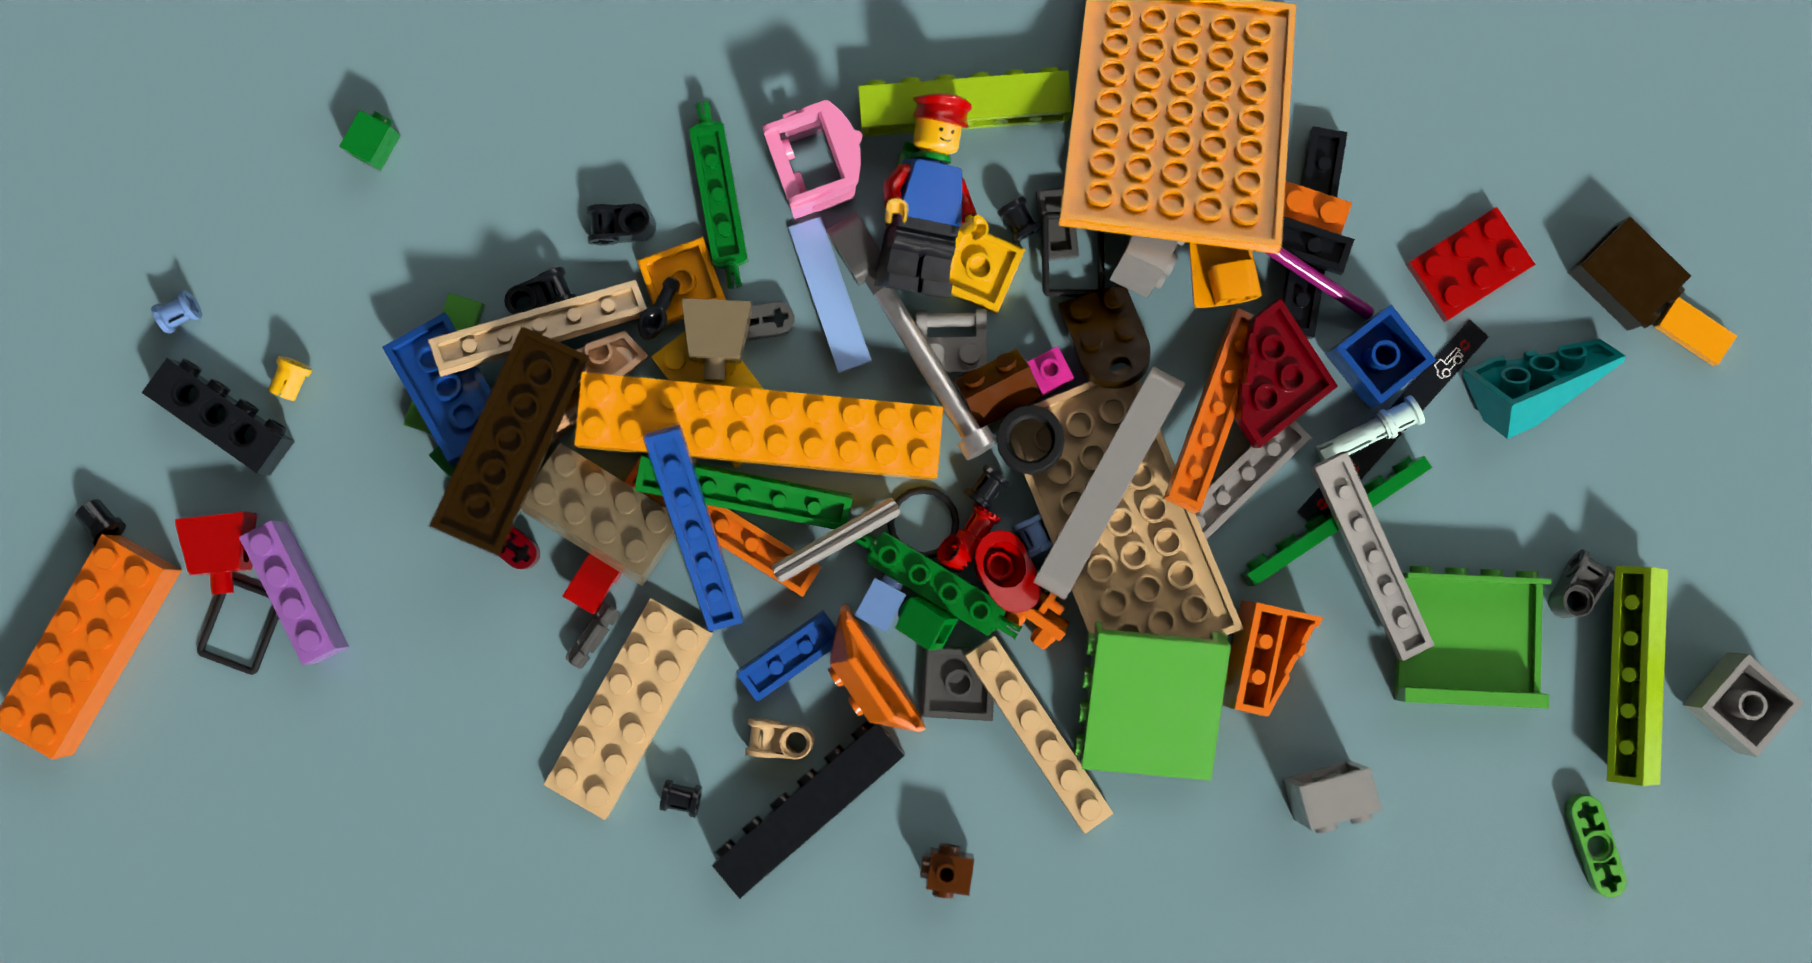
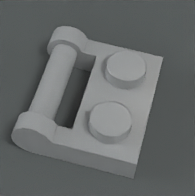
[916,309,987,374]

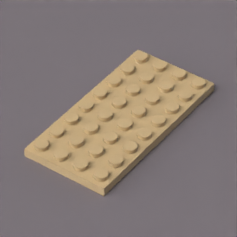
[1001,366,1244,639]

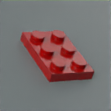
[1405,207,1536,322]

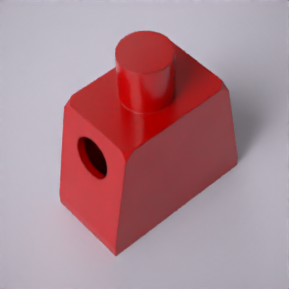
[175,512,257,595]

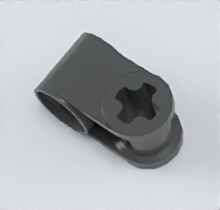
[1548,549,1615,618]

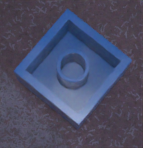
[1325,305,1436,409]

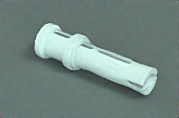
[1315,395,1425,461]

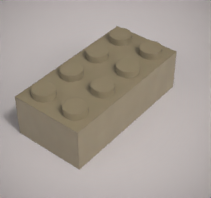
[521,443,676,586]

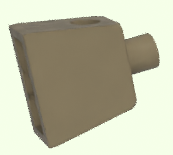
[682,298,752,382]

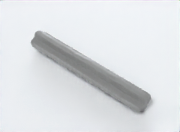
[772,498,900,582]

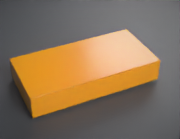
[1654,297,1737,366]

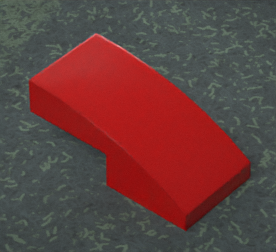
[562,553,622,614]

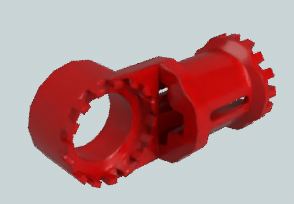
[937,503,1001,572]

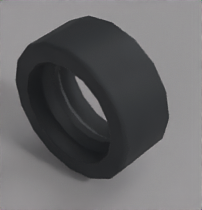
[996,405,1065,475]

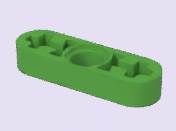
[1565,794,1627,898]

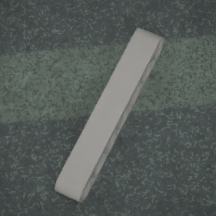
[1033,366,1185,600]

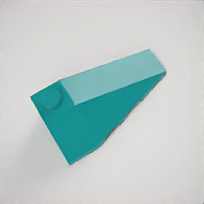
[1463,339,1626,439]

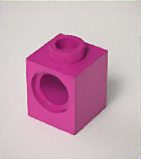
[1027,346,1074,397]

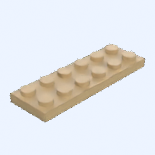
[543,598,713,820]

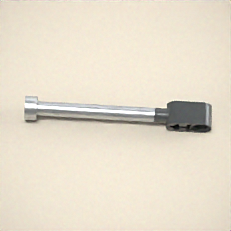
[825,212,997,460]

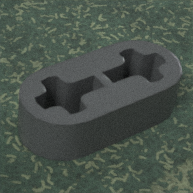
[746,302,795,341]

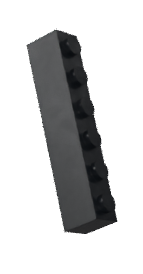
[712,721,905,899]

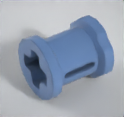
[151,290,202,334]
[1012,514,1053,558]

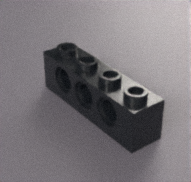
[142,358,295,476]

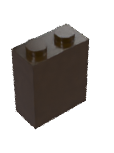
[1567,217,1691,331]

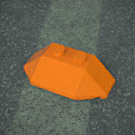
[828,603,926,732]

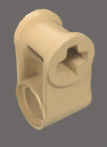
[744,718,815,759]

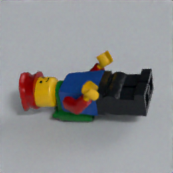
[874,94,989,298]

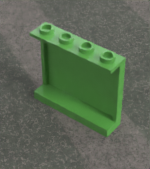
[1394,566,1552,709]
[1074,621,1231,781]

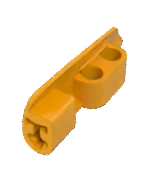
[1189,242,1262,308]

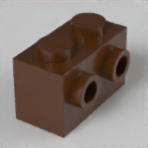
[954,348,1042,428]

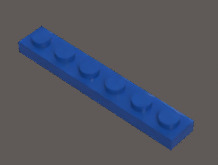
[644,424,743,632]

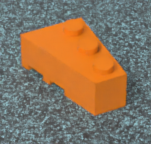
[1222,600,1324,717]

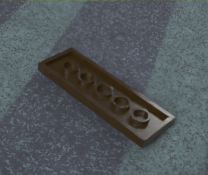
[429,326,590,556]

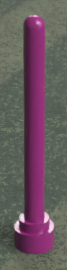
[1247,247,1374,319]

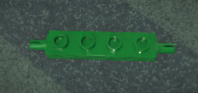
[689,101,749,289]
[854,532,1023,640]

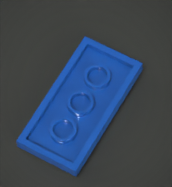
[382,312,492,466]

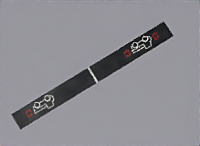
[1297,319,1489,522]

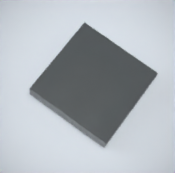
[922,646,994,721]

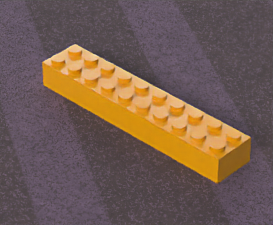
[575,372,943,480]

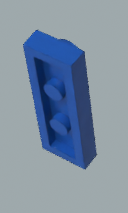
[736,610,836,702]

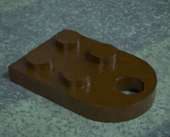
[1058,285,1151,389]

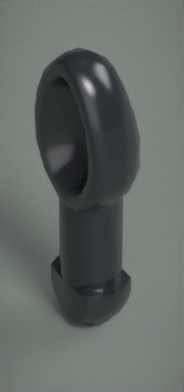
[638,277,680,340]

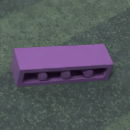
[239,521,349,665]

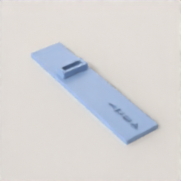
[788,216,872,373]

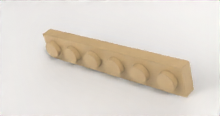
[428,280,647,377]
[963,635,1114,834]

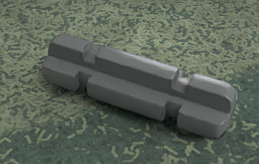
[566,603,620,669]

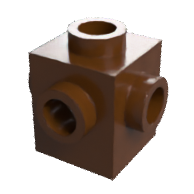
[920,843,975,899]

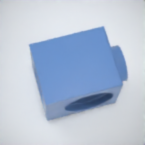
[854,575,906,633]

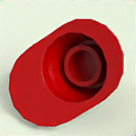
[975,530,1041,613]

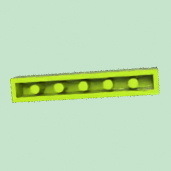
[858,67,1072,137]
[1607,566,1668,786]

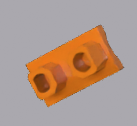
[1005,590,1069,650]

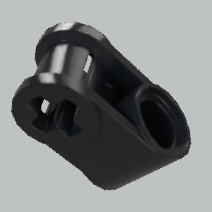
[586,203,657,245]
[504,267,576,315]

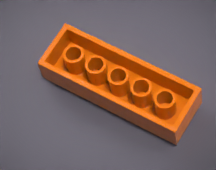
[0,534,182,759]

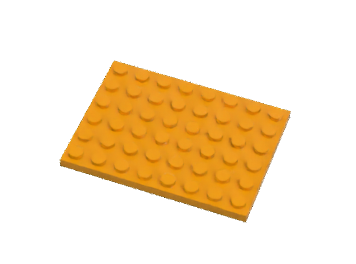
[1059,0,1297,254]

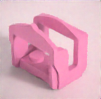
[761,100,862,219]

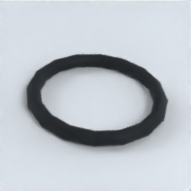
[887,486,960,558]

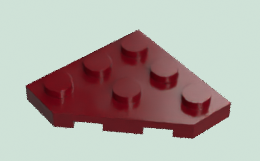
[1235,299,1338,448]

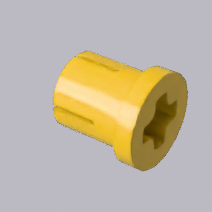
[268,356,313,401]

